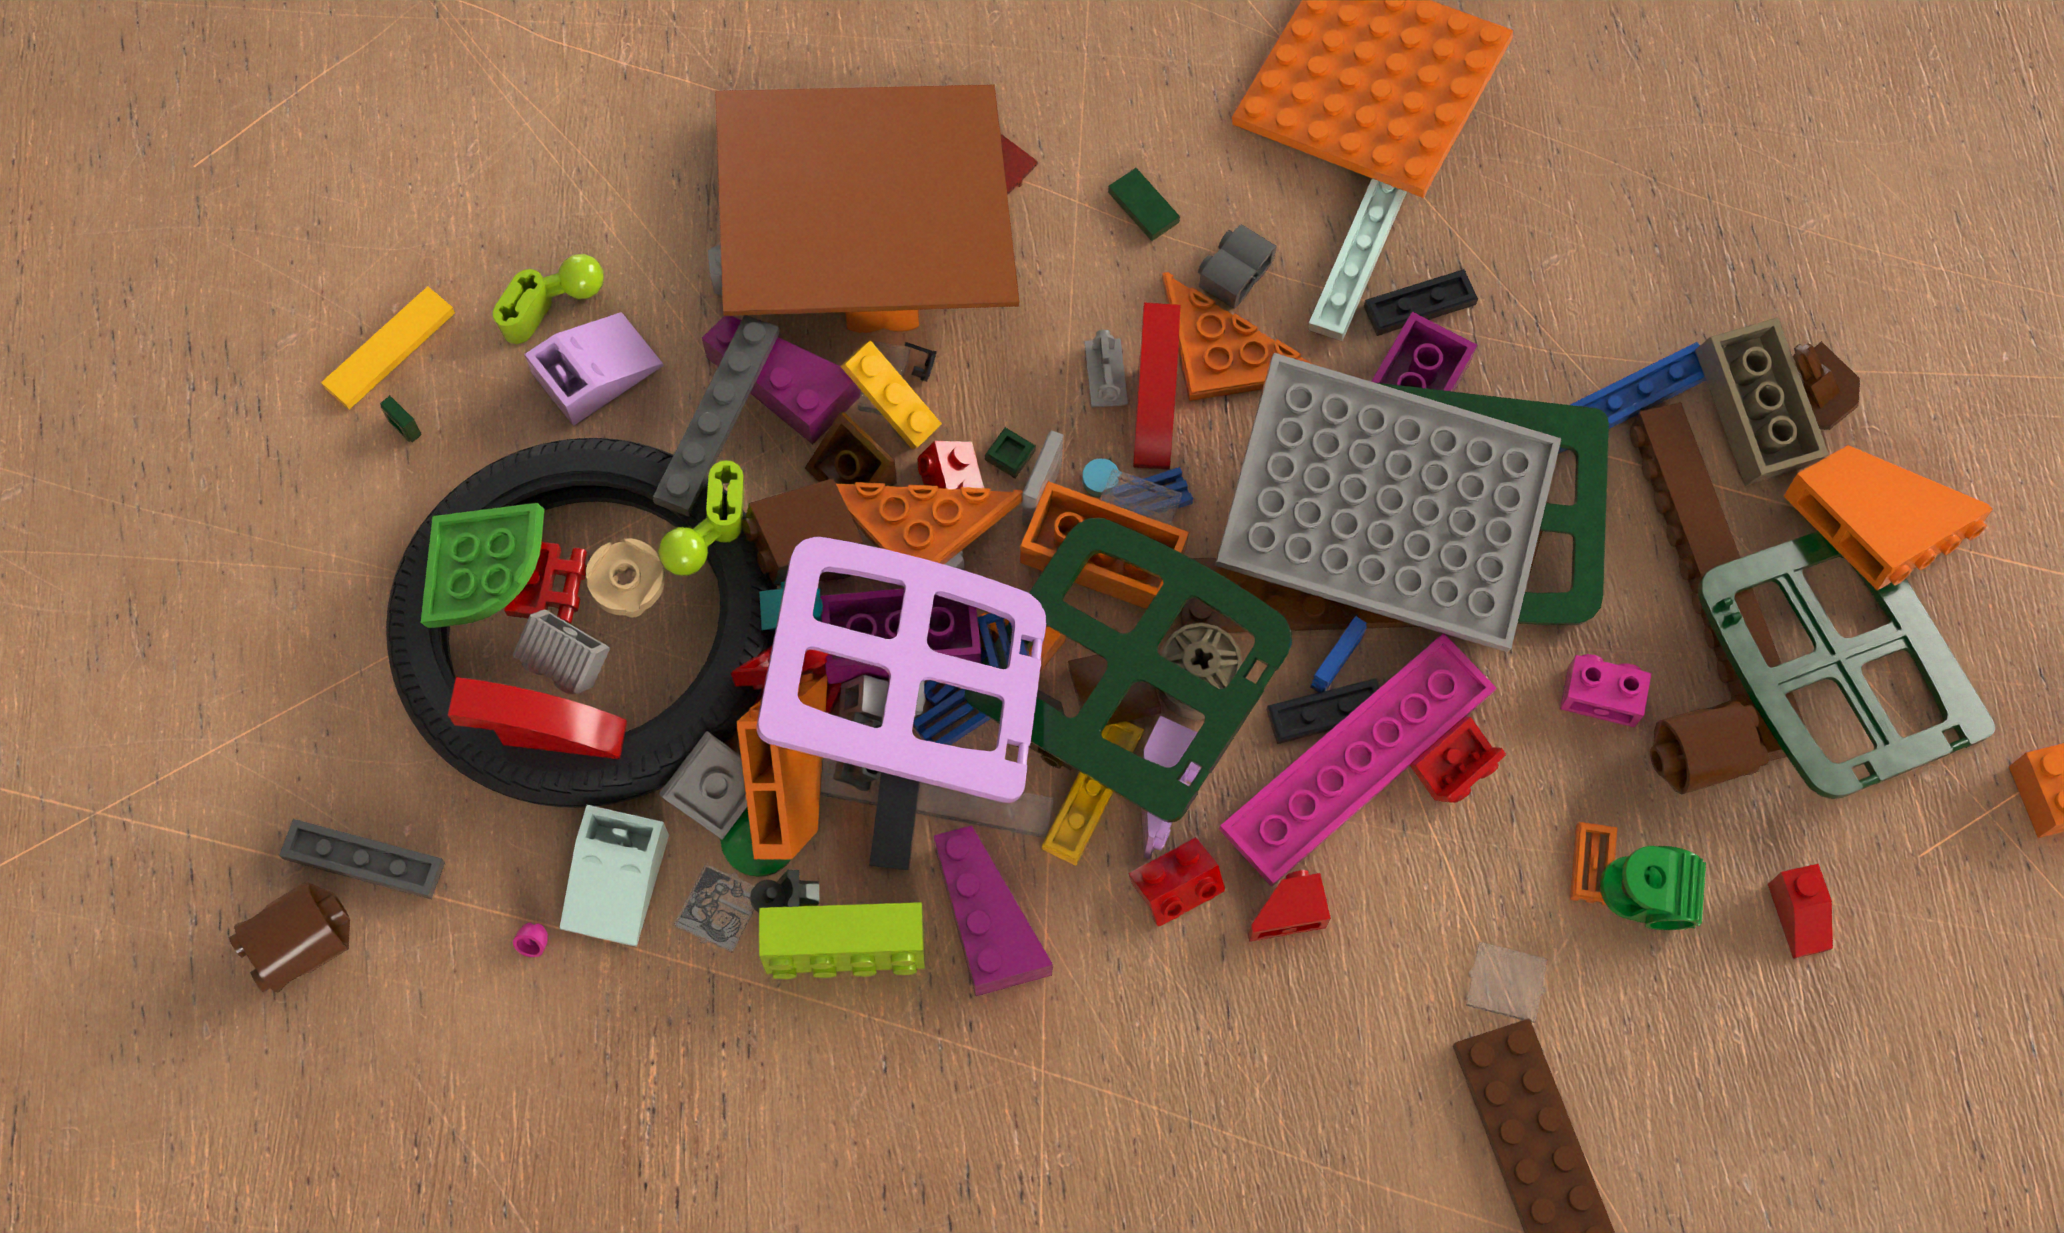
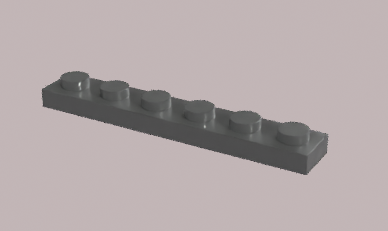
[653,315,779,517]

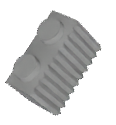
[513,609,610,694]

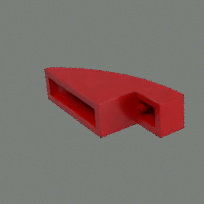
[1133,302,1181,470]
[448,677,627,759]

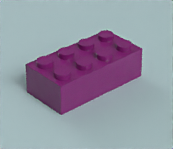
[1371,312,1477,392]
[820,588,981,684]

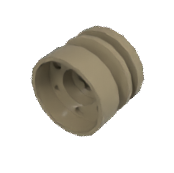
[1158,623,1242,720]

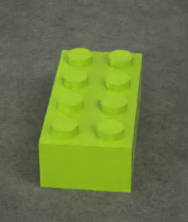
[759,902,925,979]

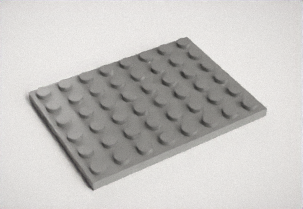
[1215,353,1561,652]

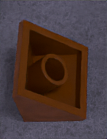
[805,412,897,486]

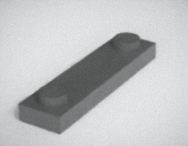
[279,819,445,900]

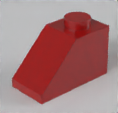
[1768,863,1833,959]
[1248,870,1331,942]

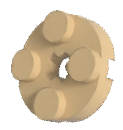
[586,538,665,618]

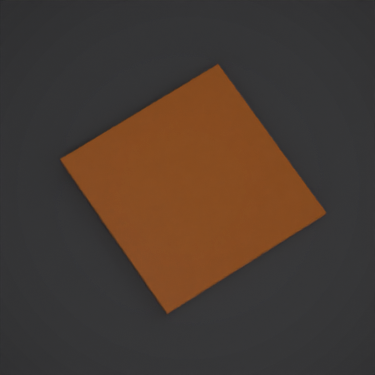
[715,84,1020,316]

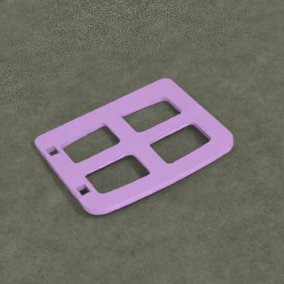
[756,537,1046,803]

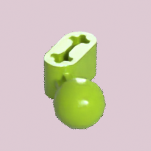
[493,254,604,344]
[658,460,744,576]

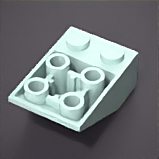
[560,805,669,947]

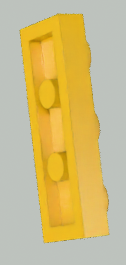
[840,340,942,450]

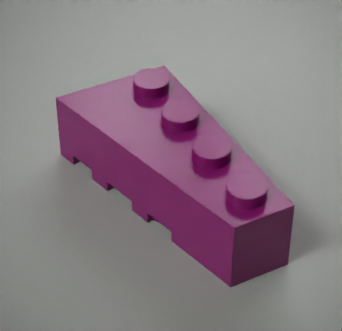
[702,316,862,445]
[933,825,1053,996]

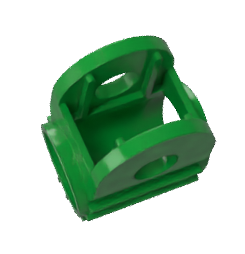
[1600,846,1706,930]

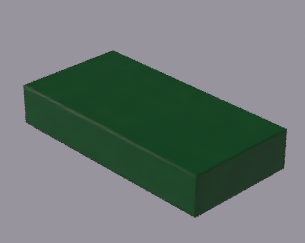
[1108,168,1180,241]

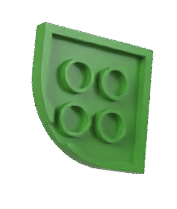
[421,503,544,628]

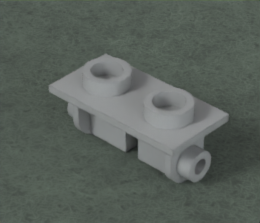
[1084,330,1128,408]

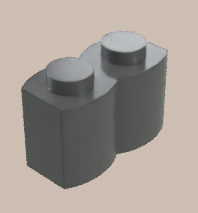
[1198,224,1277,309]

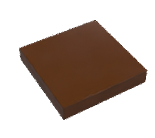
[1068,654,1161,726]

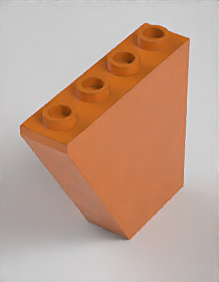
[1784,445,1993,591]
[737,670,827,859]

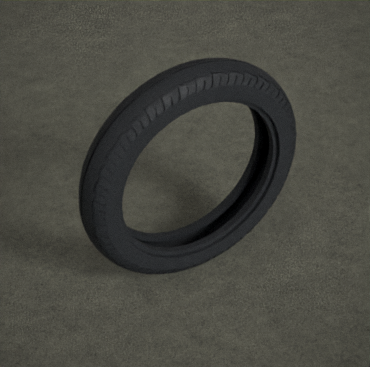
[386,438,777,808]

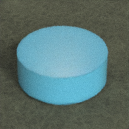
[1082,458,1120,497]

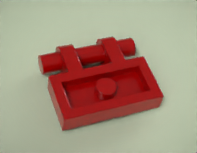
[504,542,587,624]

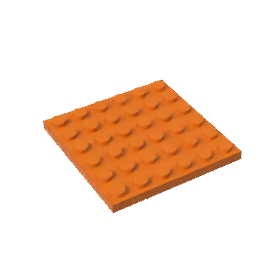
[1232,0,1513,198]

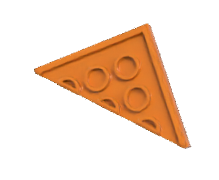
[1162,272,1322,401]
[836,482,1023,564]

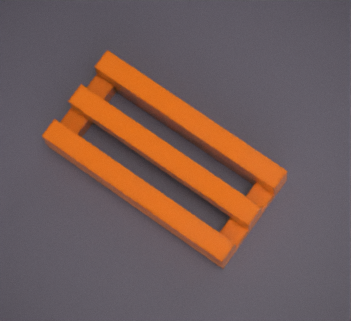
[1570,822,1618,905]

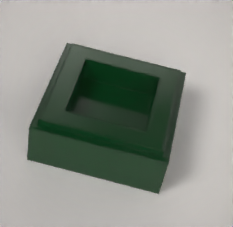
[380,395,422,443]
[985,427,1036,479]

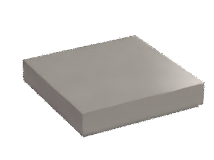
[1022,430,1064,526]
[659,731,747,839]

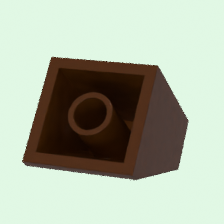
[742,478,863,586]

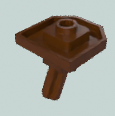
[1793,341,1860,430]

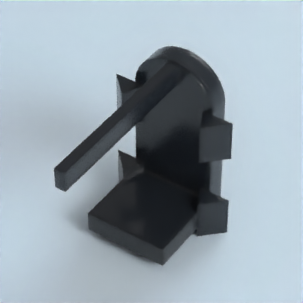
[904,342,937,382]

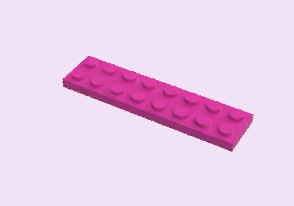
[1219,633,1497,887]

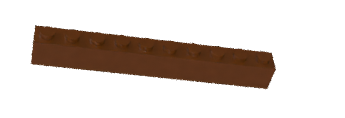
[1630,402,1807,761]

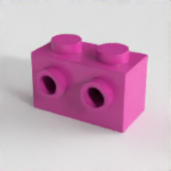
[1560,654,1652,728]

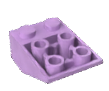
[524,312,664,426]
[1142,716,1201,859]

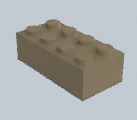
[1695,317,1829,486]

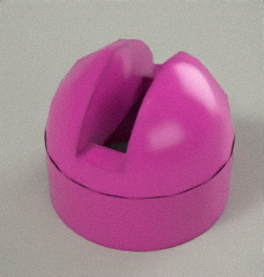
[513,923,548,957]

